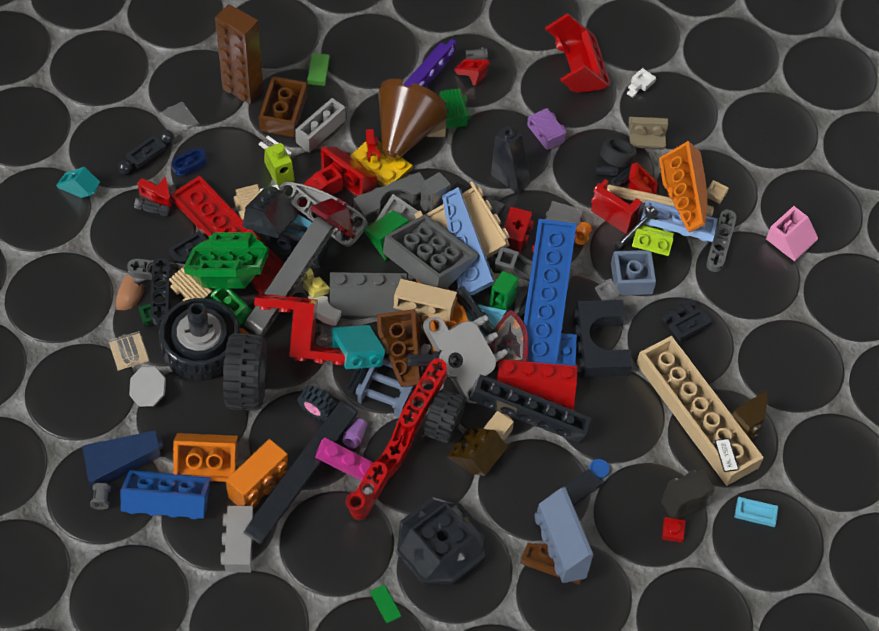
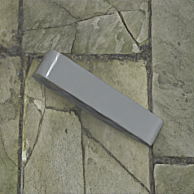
[279,182,368,247]

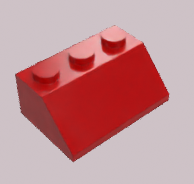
[321,147,377,196]

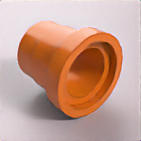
[574,222,592,245]

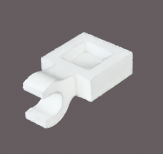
[627,68,656,98]

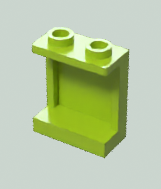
[632,225,674,256]

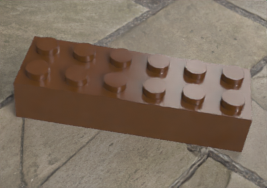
[215,4,264,104]

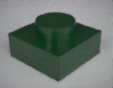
[138,303,161,326]

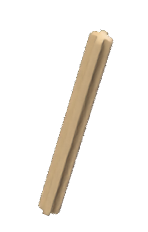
[607,185,714,217]

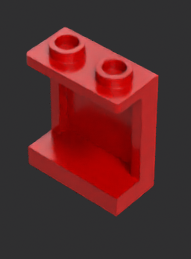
[591,179,642,234]

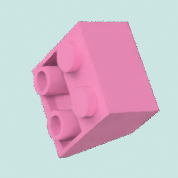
[766,206,818,262]

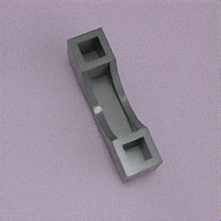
[354,172,425,223]
[495,247,573,290]

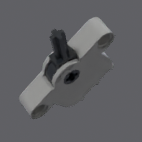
[407,315,508,403]

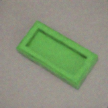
[307,53,330,86]

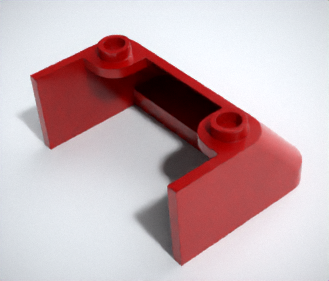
[545,13,610,93]

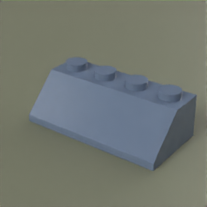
[535,487,593,583]

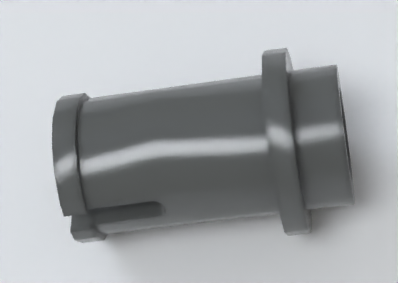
[466,47,488,60]

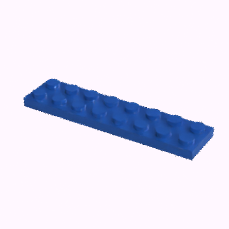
[523,219,577,364]

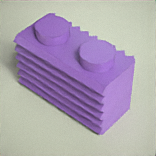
[527,108,566,150]

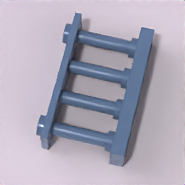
[356,339,431,418]

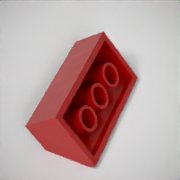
[497,359,577,410]

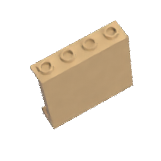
[414,182,510,258]

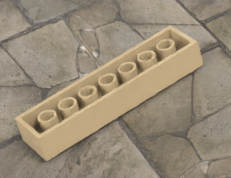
[636,336,764,486]

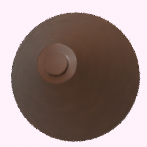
[378,79,448,161]

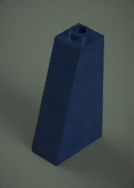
[82,430,163,491]

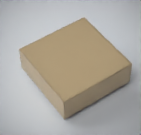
[707,180,729,204]

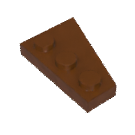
[520,543,592,584]

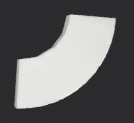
[308,295,341,326]

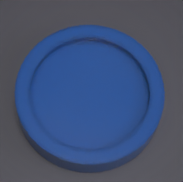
[589,459,609,479]

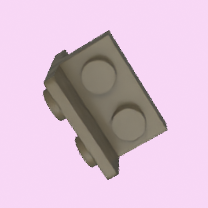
[629,117,668,149]

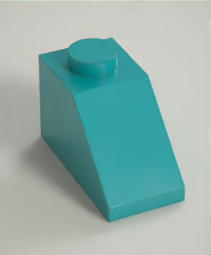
[56,167,100,198]

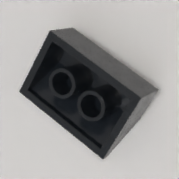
[242,186,298,238]
[267,226,328,267]

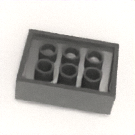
[382,214,479,289]

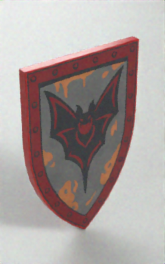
[490,310,528,366]

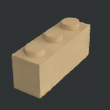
[393,279,457,322]

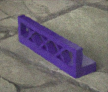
[403,39,456,88]

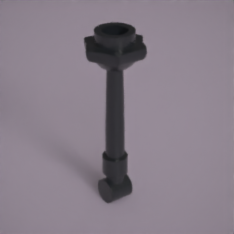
[615,205,659,250]

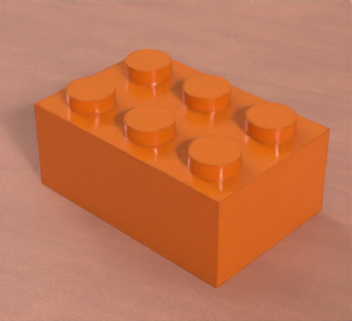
[226,439,289,509]

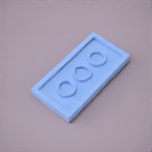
[641,200,718,242]

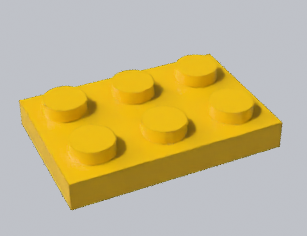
[350,141,413,187]

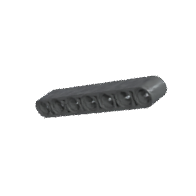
[245,216,335,336]

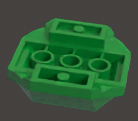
[184,232,268,288]

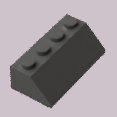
[330,272,407,318]

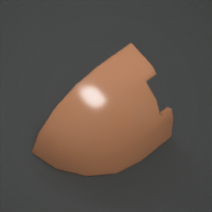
[116,275,145,310]

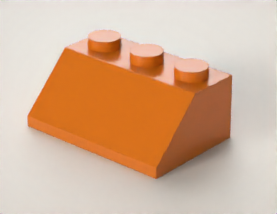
[173,433,238,482]

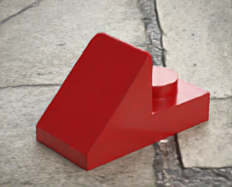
[454,59,490,86]
[629,162,658,194]
[137,177,172,209]

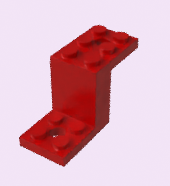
[254,293,345,365]

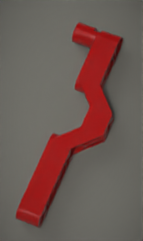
[346,358,448,520]

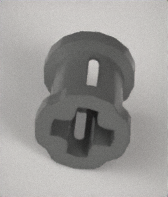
[90,483,111,510]

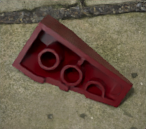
[310,198,355,240]

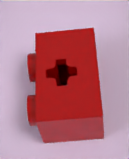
[504,207,534,252]

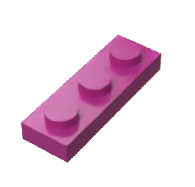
[315,438,373,481]

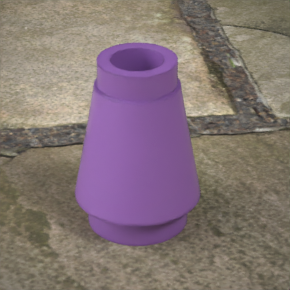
[343,419,367,449]

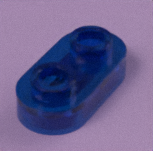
[171,148,206,175]

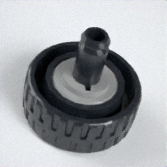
[159,298,241,380]

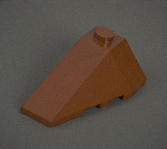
[377,309,421,388]

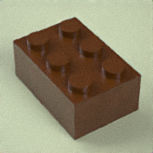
[259,76,307,137]

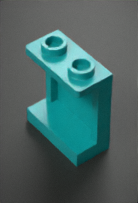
[330,325,385,369]

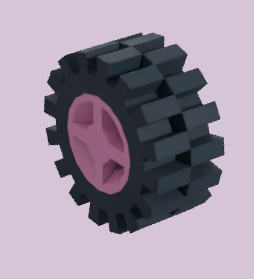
[297,385,336,421]

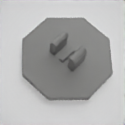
[129,367,166,407]

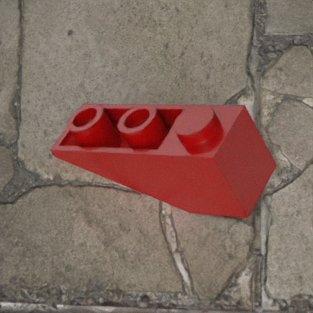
[294,164,343,212]

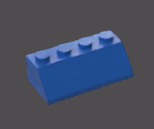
[121,470,211,519]

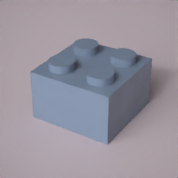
[611,250,656,295]

